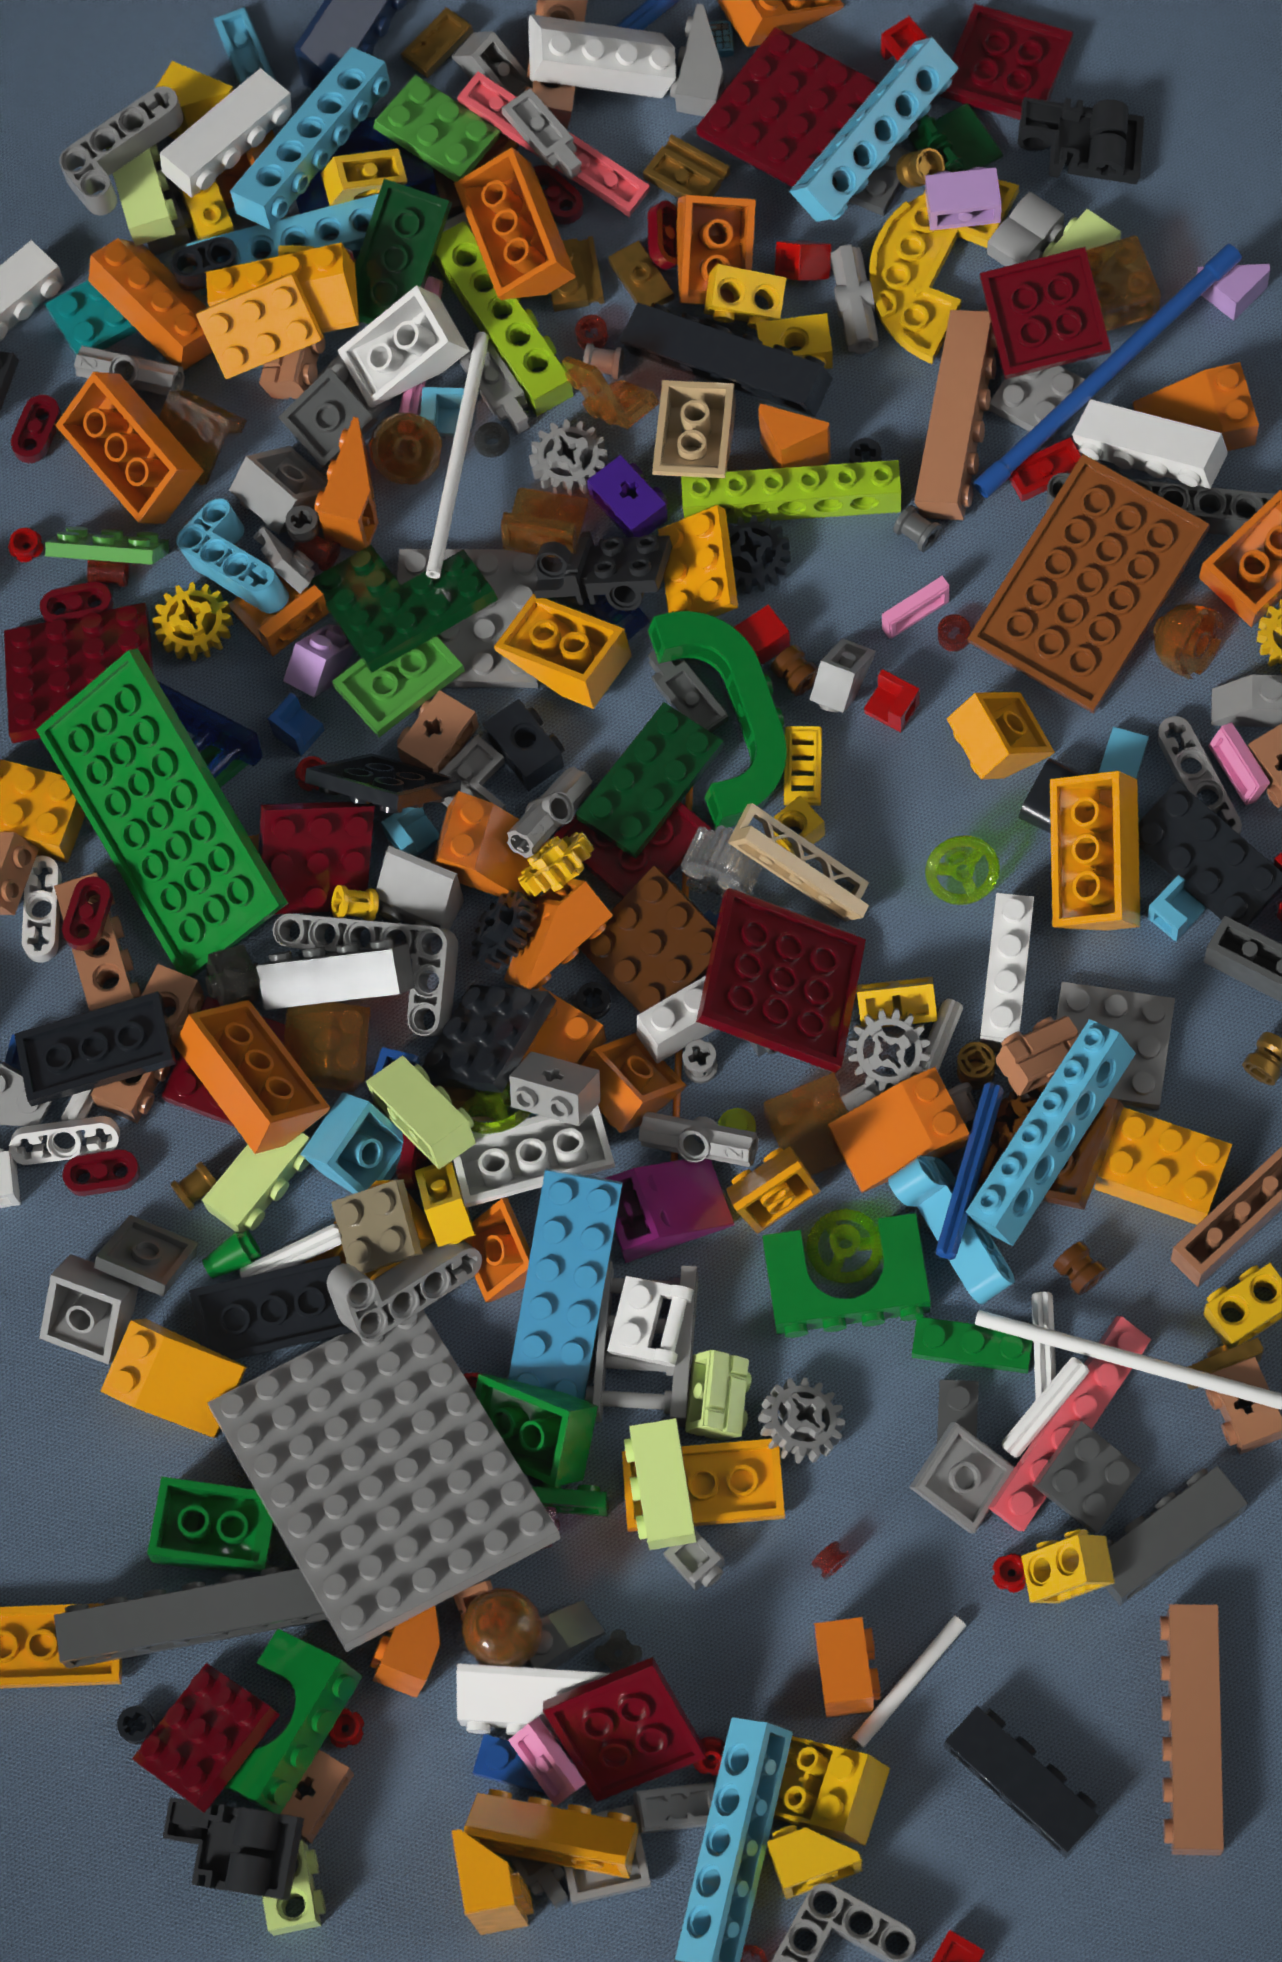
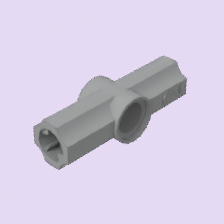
[831,245,879,354]
[74,346,185,397]
[506,767,593,858]
[639,1111,759,1167]

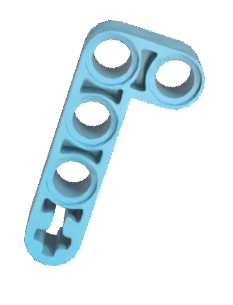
[176,498,289,613]
[888,1155,1015,1305]

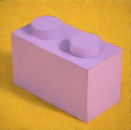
[925,167,1002,231]

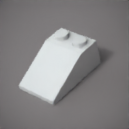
[337,285,470,408]

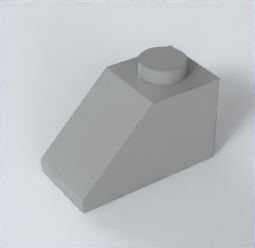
[452,31,532,96]
[809,638,876,713]
[1211,674,1282,727]

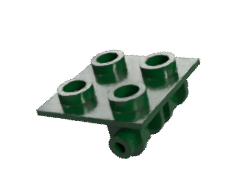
[908,103,1003,172]

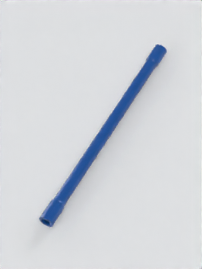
[973,244,1242,498]

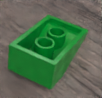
[475,1373,598,1487]
[147,1476,274,1572]

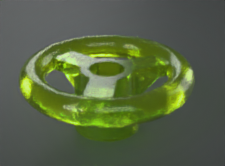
[925,835,1000,905]
[462,1085,531,1134]
[807,1209,882,1283]

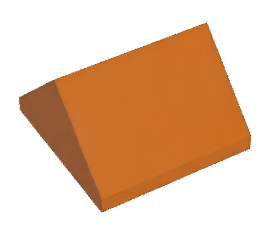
[758,403,831,468]
[464,1197,531,1302]

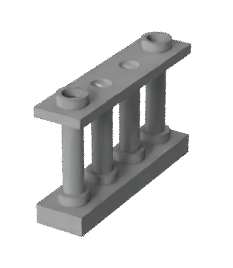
[586,1261,699,1427]

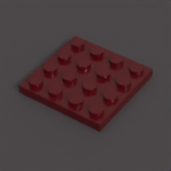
[696,27,879,187]
[4,602,154,743]
[696,888,866,1073]

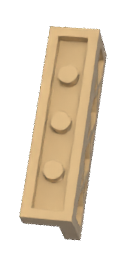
[728,803,869,922]

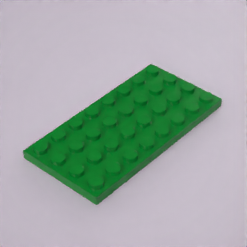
[36,648,288,978]

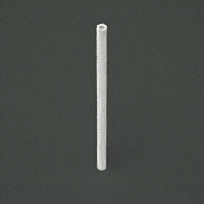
[426,332,489,579]
[975,1310,1282,1410]

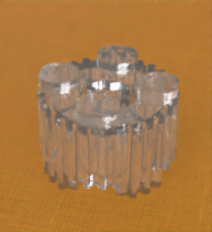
[680,825,763,900]

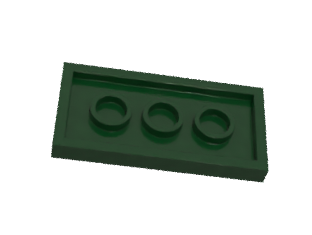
[355,179,453,325]
[575,702,724,859]

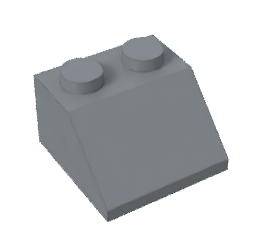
[229,446,328,534]
[376,845,464,937]
[39,1254,139,1365]

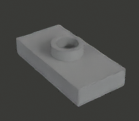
[633,1782,715,1834]

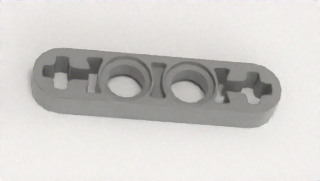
[1158,716,1242,835]

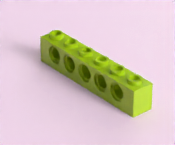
[433,221,575,416]
[681,460,901,524]

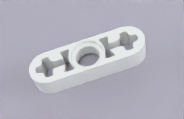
[22,856,62,963]
[9,1116,120,1165]

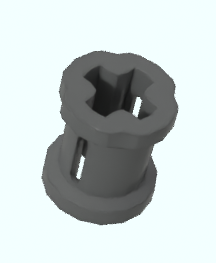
[893,505,942,552]

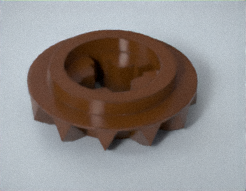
[990,1092,1037,1150]

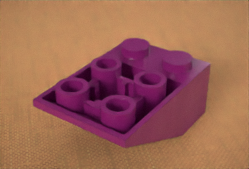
[604,1159,735,1263]

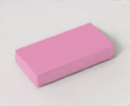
[882,576,950,639]
[1208,722,1270,805]

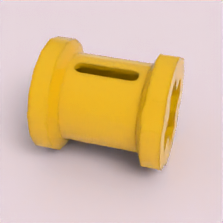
[331,885,379,921]

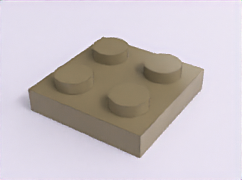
[331,1179,423,1274]

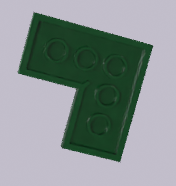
[310,545,498,673]

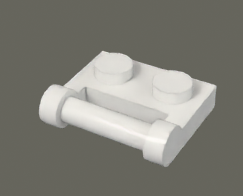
[607,1276,694,1367]

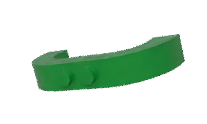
[648,611,787,831]

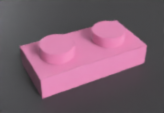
[508,1717,586,1807]

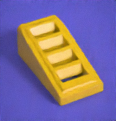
[784,726,822,806]

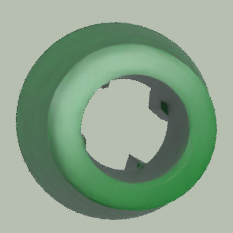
[202,1229,262,1279]

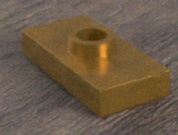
[401,7,473,78]
[608,240,674,306]
[1187,1337,1264,1390]

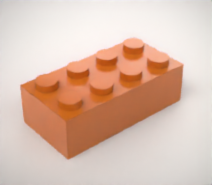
[55,372,204,524]

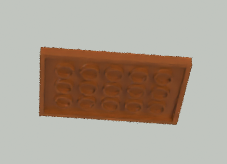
[967,454,1210,714]

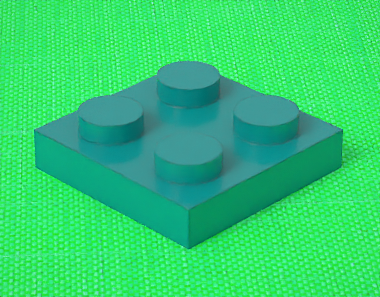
[45,280,138,355]

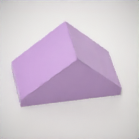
[1197,264,1270,321]

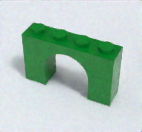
[762,1213,931,1338]
[224,1628,363,1814]

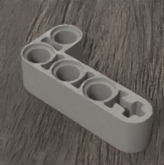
[59,86,184,215]
[327,1240,482,1341]

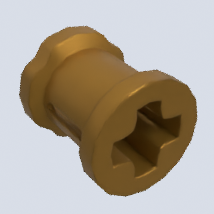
[170,1161,216,1211]

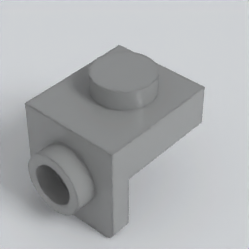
[663,1529,725,1591]

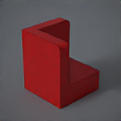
[881,16,928,61]
[775,241,831,280]
[734,604,790,666]
[864,669,920,733]

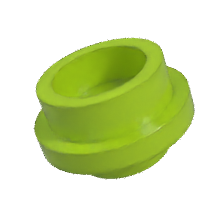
[718,1108,756,1132]

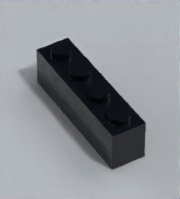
[944,1706,1100,1858]

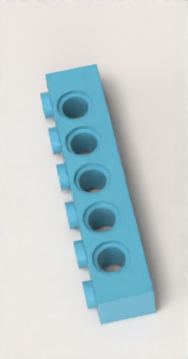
[789,37,959,222]
[230,47,391,230]
[187,194,379,296]
[966,1019,1136,1246]
[675,1717,793,1962]

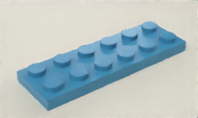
[508,1168,623,1400]

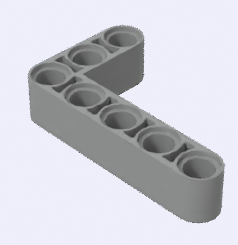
[273,914,458,1037]
[771,1883,916,1962]

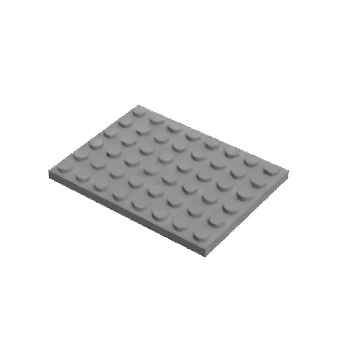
[208,1310,561,1652]

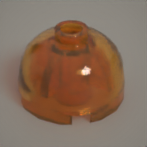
[369,412,442,485]
[1153,603,1224,680]
[462,1588,542,1667]

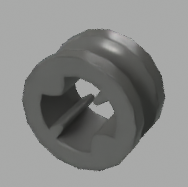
[285,506,319,543]

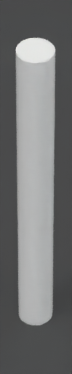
[851,1615,966,1748]

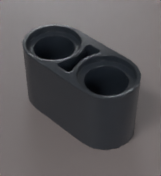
[171,237,241,291]
[1019,758,1084,834]

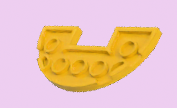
[869,180,1019,364]

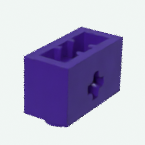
[587,455,668,538]

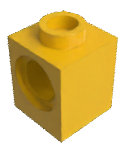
[774,796,825,855]

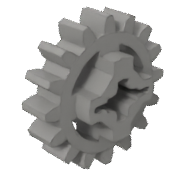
[529,419,608,497]
[848,1008,930,1091]
[758,1377,845,1463]

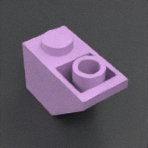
[283,624,355,697]

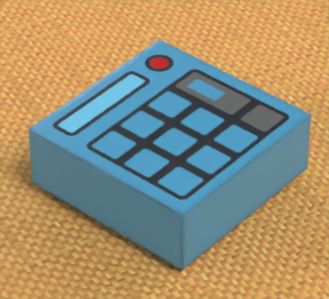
[709,20,734,57]

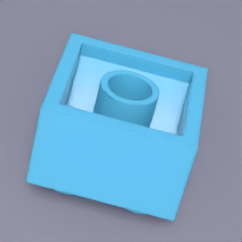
[300,1092,403,1194]

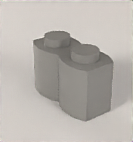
[987,192,1065,267]

